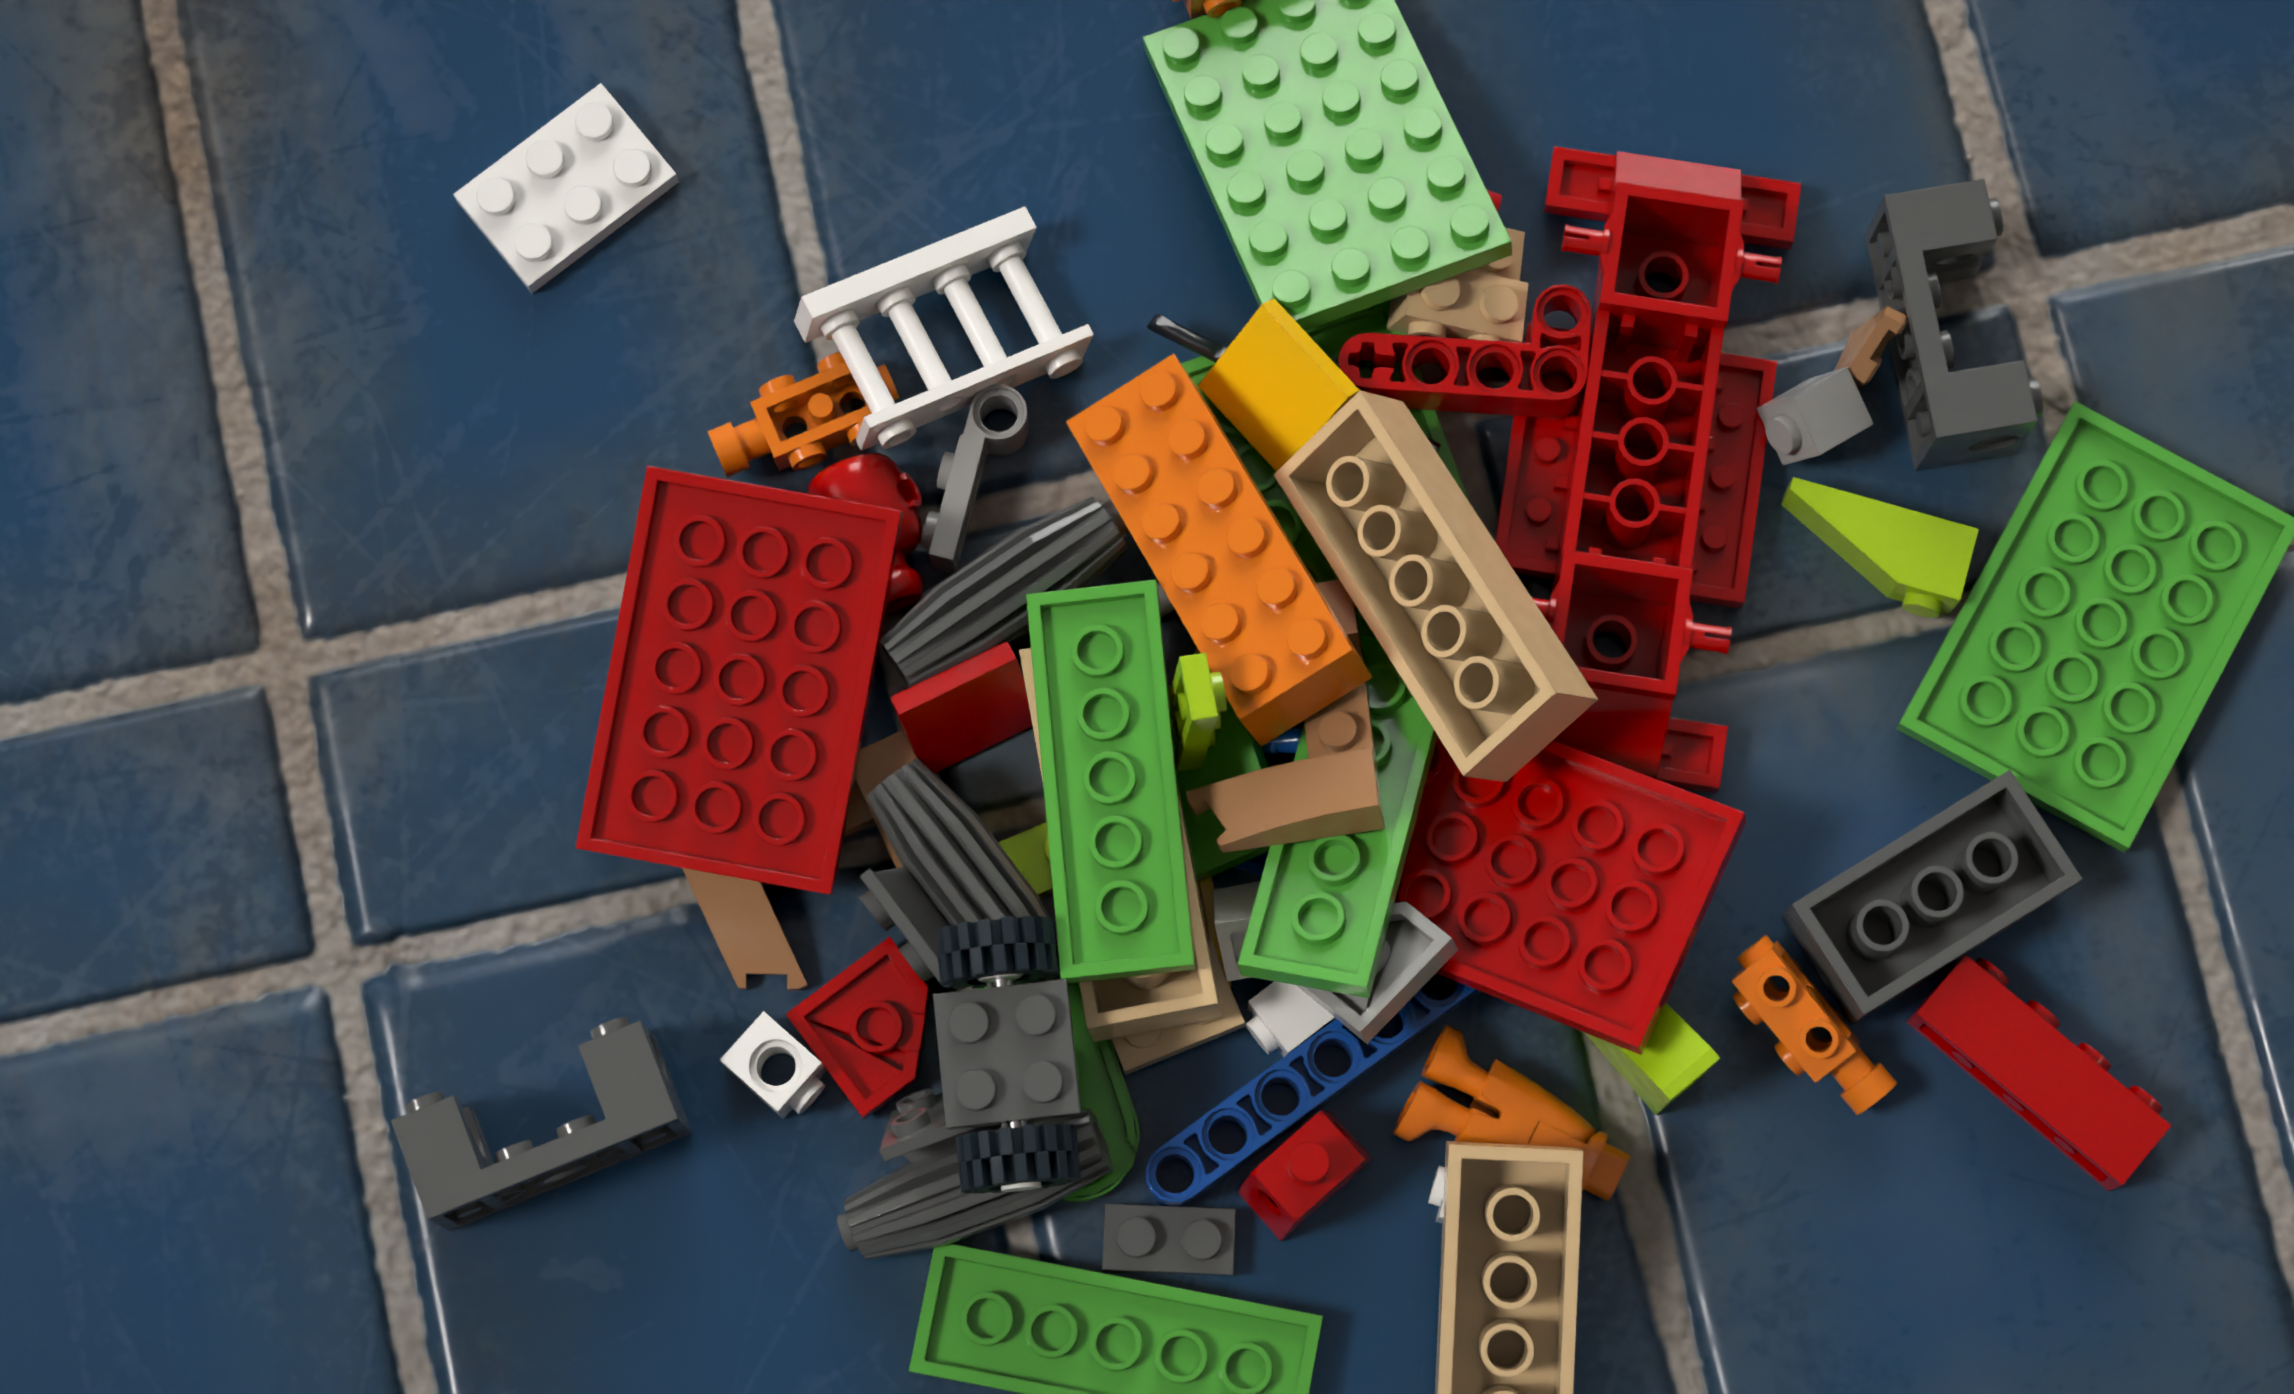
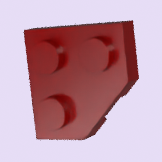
[786,936,930,1120]

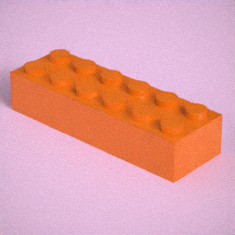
[1066,353,1373,747]

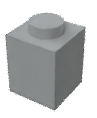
[1756,367,1874,465]

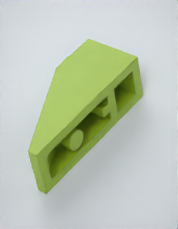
[1781,477,1979,618]

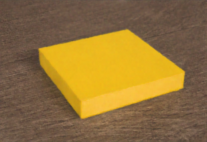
[1198,298,1360,472]

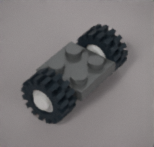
[933,916,1082,1194]

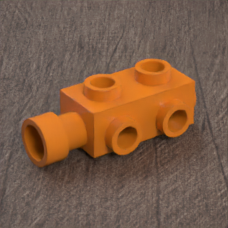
[707,352,899,478]
[1731,935,1897,1115]

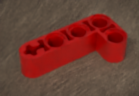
[1338,284,1591,418]

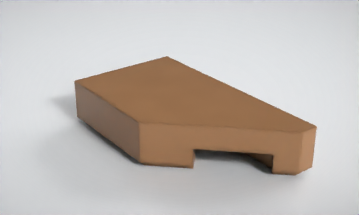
[1834,306,1908,389]

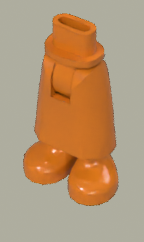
[1392,1024,1630,1201]

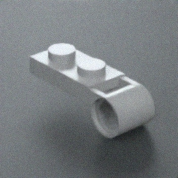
[921,384,1029,574]

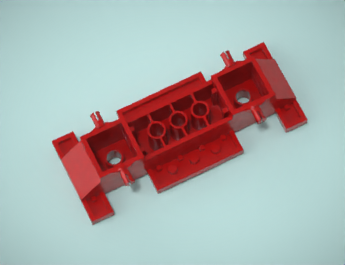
[1495,146,1801,793]

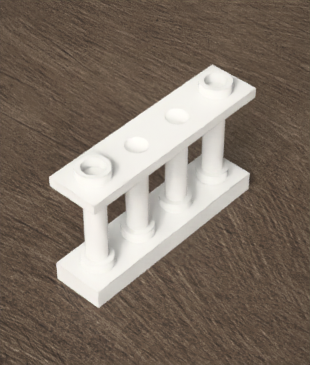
[794,207,1094,451]

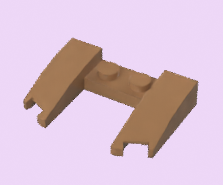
[1175,579,1385,853]
[682,730,917,991]

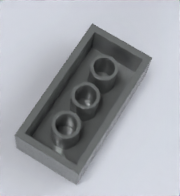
[1781,770,2083,1025]

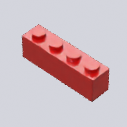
[1906,955,2172,1192]

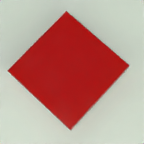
[890,641,1033,773]

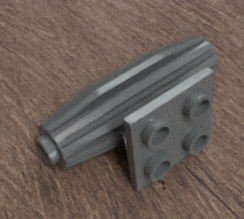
[879,497,1130,687]
[859,758,1072,987]
[837,1089,1113,1260]

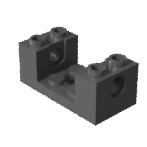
[1864,179,2043,471]
[391,1017,692,1231]

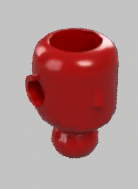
[807,453,923,614]

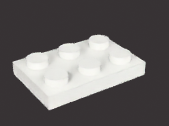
[453,83,679,294]

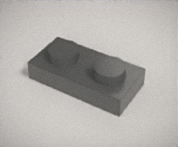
[1102,1204,1236,1277]

